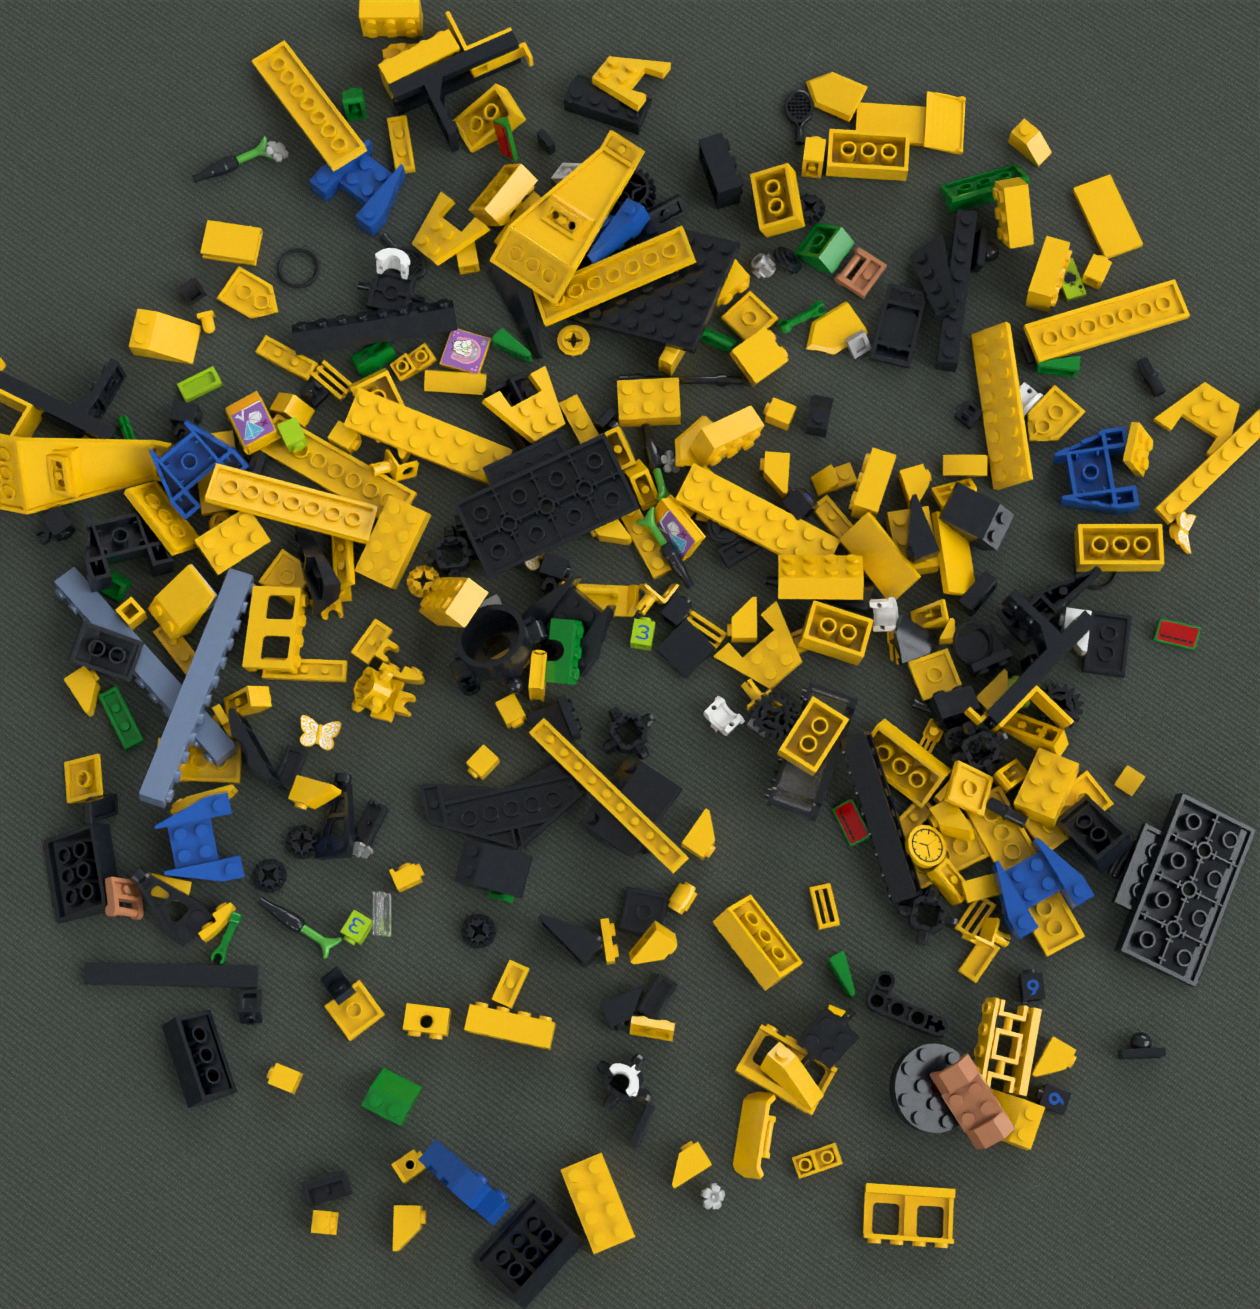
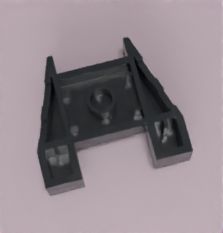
[85,504,173,593]
[521,576,617,677]

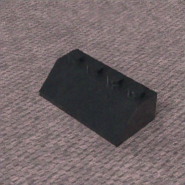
[564,74,653,135]
[162,1010,237,1108]

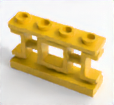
[974,997,1042,1096]

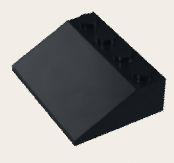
[579,755,683,859]
[44,823,123,923]
[473,1193,585,1309]

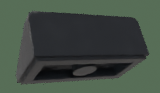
[959,571,997,617]

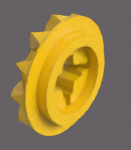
[557,325,590,357]
[407,565,440,598]

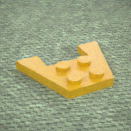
[592,56,671,112]
[412,191,490,266]
[482,366,565,444]
[1153,382,1240,457]
[713,601,802,690]

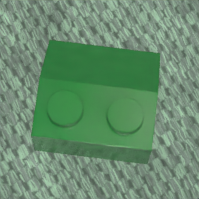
[794,223,855,274]
[361,1068,423,1127]

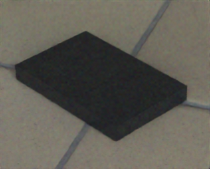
[1082,610,1132,678]

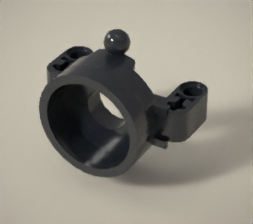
[450,604,557,696]

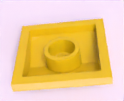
[64,754,103,804]

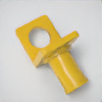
[369,449,419,481]
[634,583,679,616]
[741,678,783,712]
[962,918,1011,947]

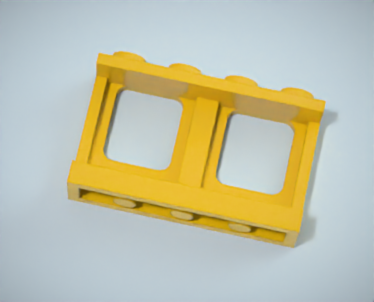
[242,586,309,674]
[735,1024,838,1116]
[862,1183,956,1248]

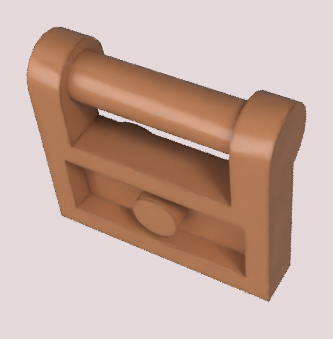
[834,247,887,299]
[105,877,144,920]

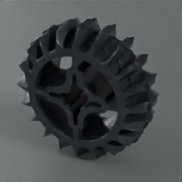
[611,168,656,212]

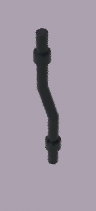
[618,373,742,386]

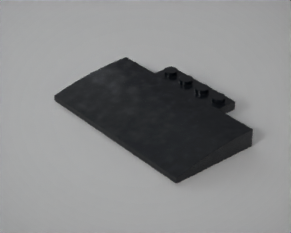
[453,433,640,579]
[1111,793,1256,987]

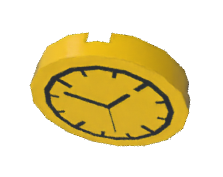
[905,825,946,868]

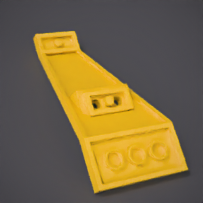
[490,130,645,304]
[0,434,172,515]

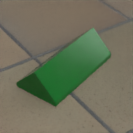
[940,164,1029,214]

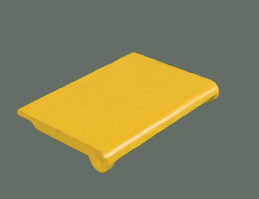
[924,91,966,155]

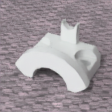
[375,248,410,279]
[1019,382,1043,417]
[869,597,899,632]
[703,696,745,736]
[609,1063,641,1097]

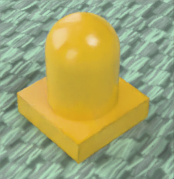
[197,310,215,334]

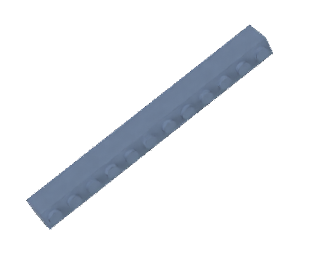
[54,567,237,768]
[139,568,256,808]

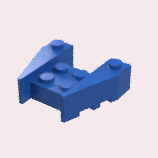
[309,139,406,237]
[571,198,650,264]
[149,419,249,520]
[1053,426,1139,515]
[155,792,244,881]
[992,838,1094,941]
[418,1139,511,1226]

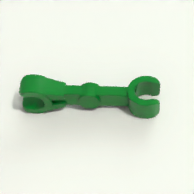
[777,301,826,334]
[211,912,242,965]

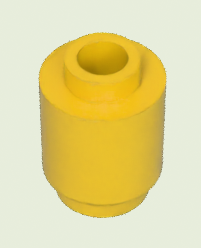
[668,881,698,915]

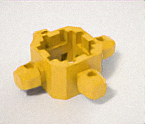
[351,667,394,713]

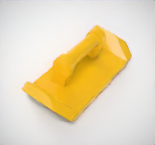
[558,581,640,617]
[733,1091,776,1179]

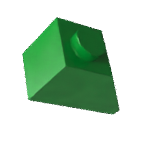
[342,88,367,121]

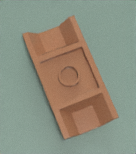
[930,1053,1015,1149]

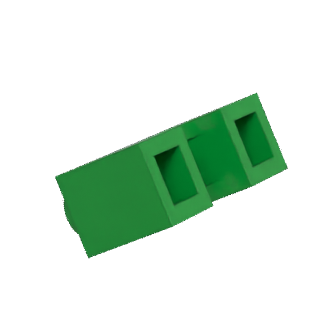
[545,618,584,685]

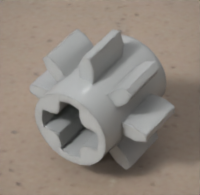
[751,253,776,278]

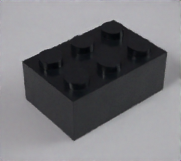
[698,133,744,210]

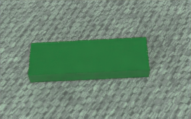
[98,686,145,751]

